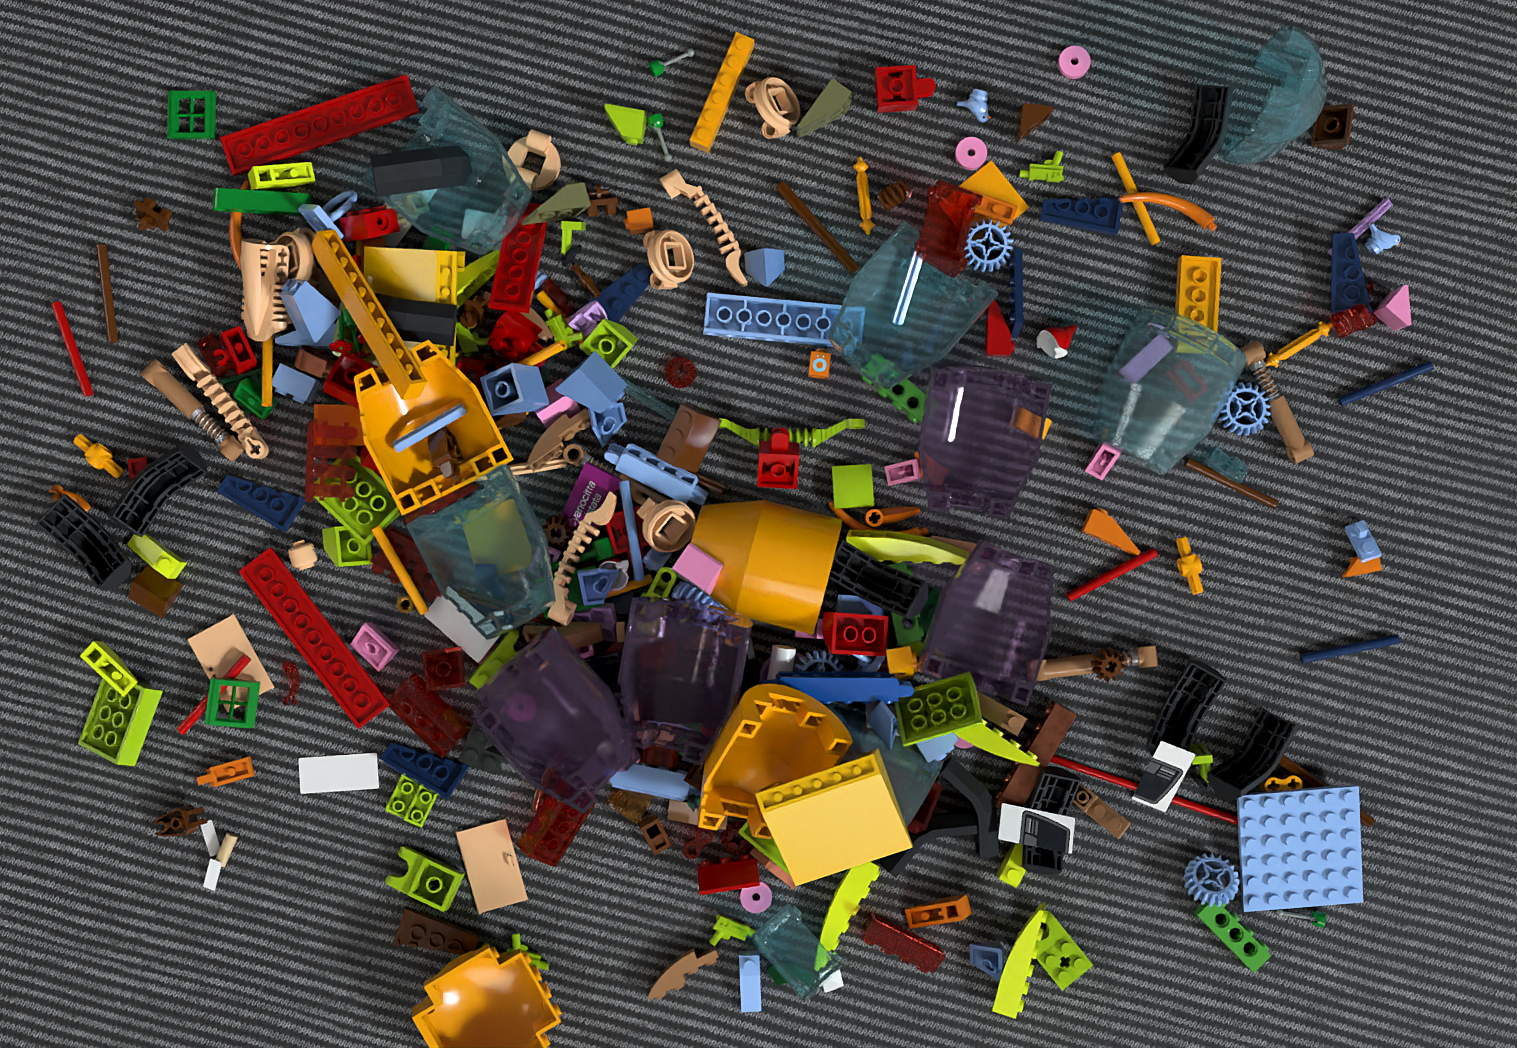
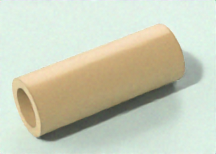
[215,832,238,867]

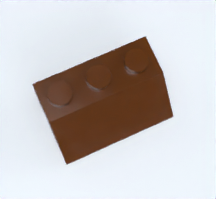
[656,402,722,473]

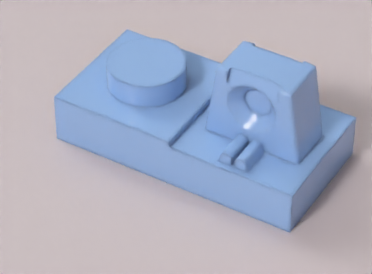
[1344,520,1382,563]
[642,531,673,572]

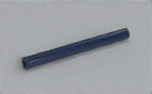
[1338,361,1434,407]
[1300,634,1400,664]

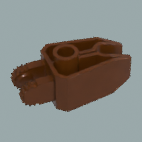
[427,427,463,481]
[153,804,208,837]

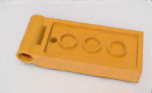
[1174,255,1221,355]

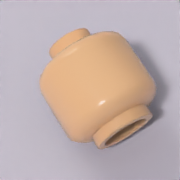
[288,540,317,570]

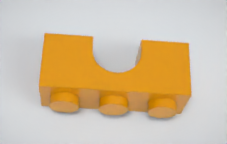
[886,646,917,680]

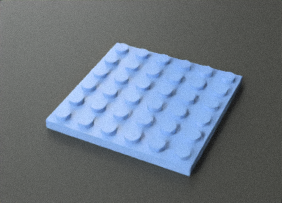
[1237,784,1363,912]

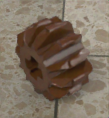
[877,180,912,210]
[541,514,575,548]
[1091,647,1126,682]

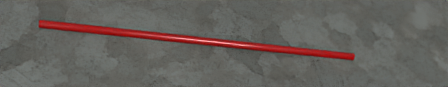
[1004,738,1238,825]

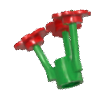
[329,309,371,359]

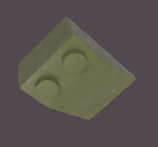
[796,78,852,138]
[521,181,591,225]

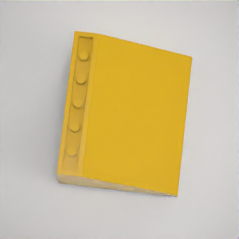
[362,246,465,367]
[755,748,913,886]

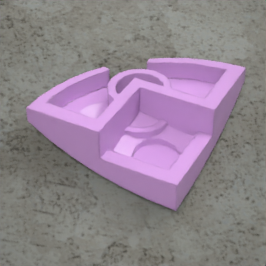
[567,300,608,340]
[573,603,618,643]

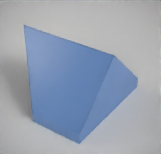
[744,248,785,287]
[588,402,627,448]
[578,568,620,606]
[867,701,899,751]
[970,943,1004,982]

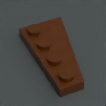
[392,906,481,955]

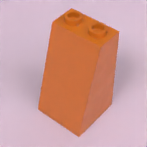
[314,404,365,448]

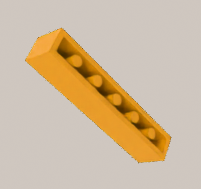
[690,32,754,153]

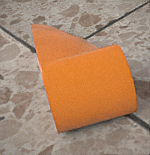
[865,507,920,527]

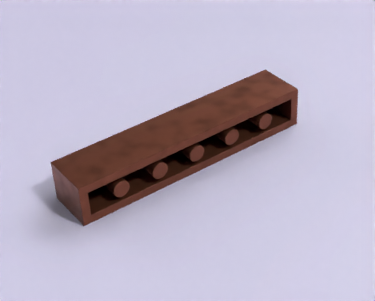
[993,700,1077,810]

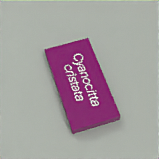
[555,461,622,549]

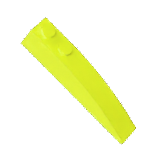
[457,250,500,310]

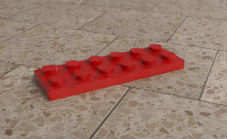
[488,200,548,313]

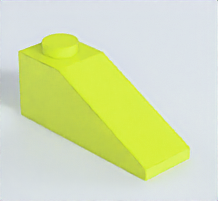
[248,162,315,191]
[127,533,187,579]
[80,641,138,697]
[996,842,1026,888]

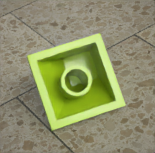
[604,104,647,145]
[579,318,638,369]
[322,526,373,567]

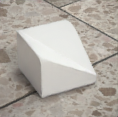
[819,966,844,993]

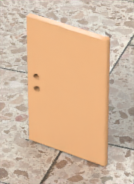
[188,614,274,712]
[456,818,528,914]

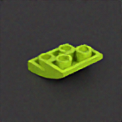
[832,464,874,509]
[385,774,437,828]

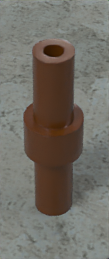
[572,264,601,298]

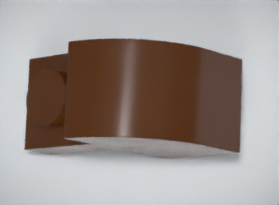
[637,813,672,855]

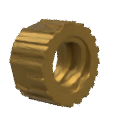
[397,595,415,613]

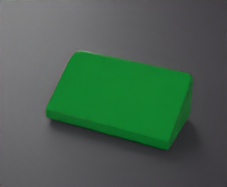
[233,378,278,420]

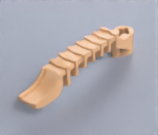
[659,169,748,287]
[172,343,269,459]
[548,491,617,626]

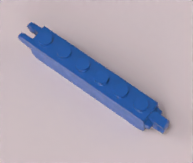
[760,671,914,704]

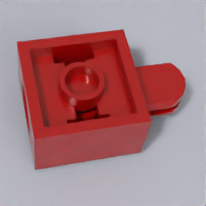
[874,65,936,113]
[339,205,400,242]
[487,311,548,367]
[757,427,800,489]
[606,505,650,568]

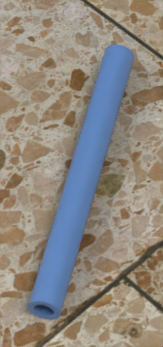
[619,481,645,581]

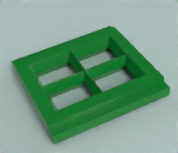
[167,91,216,139]
[205,677,260,728]

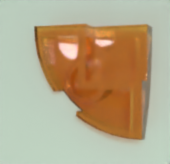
[605,788,654,824]

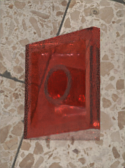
[421,646,467,692]

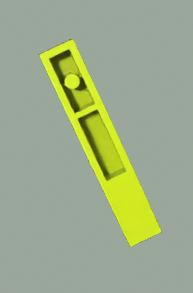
[846,530,968,565]
[954,719,1040,767]
[814,861,880,971]
[992,902,1048,1019]

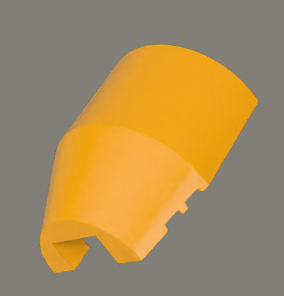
[354,340,514,516]
[691,500,843,635]
[697,684,853,840]

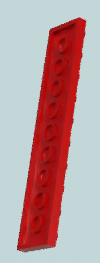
[220,74,420,176]
[238,547,391,729]

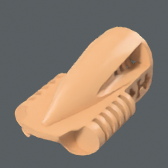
[240,239,290,341]

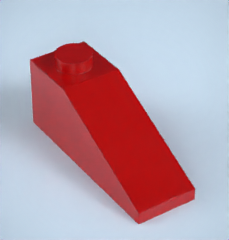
[984,295,1014,358]

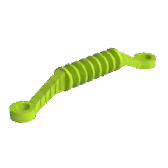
[718,418,865,447]

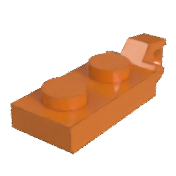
[197,756,255,787]

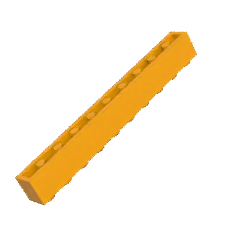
[311,230,428,400]

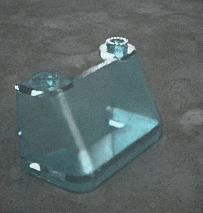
[752,903,842,1002]

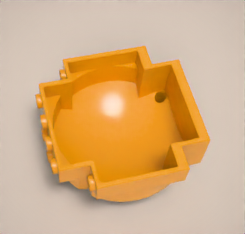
[412,943,562,1048]

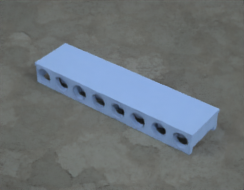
[703,293,863,349]

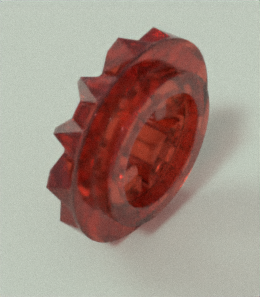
[665,357,696,388]
[721,823,752,855]

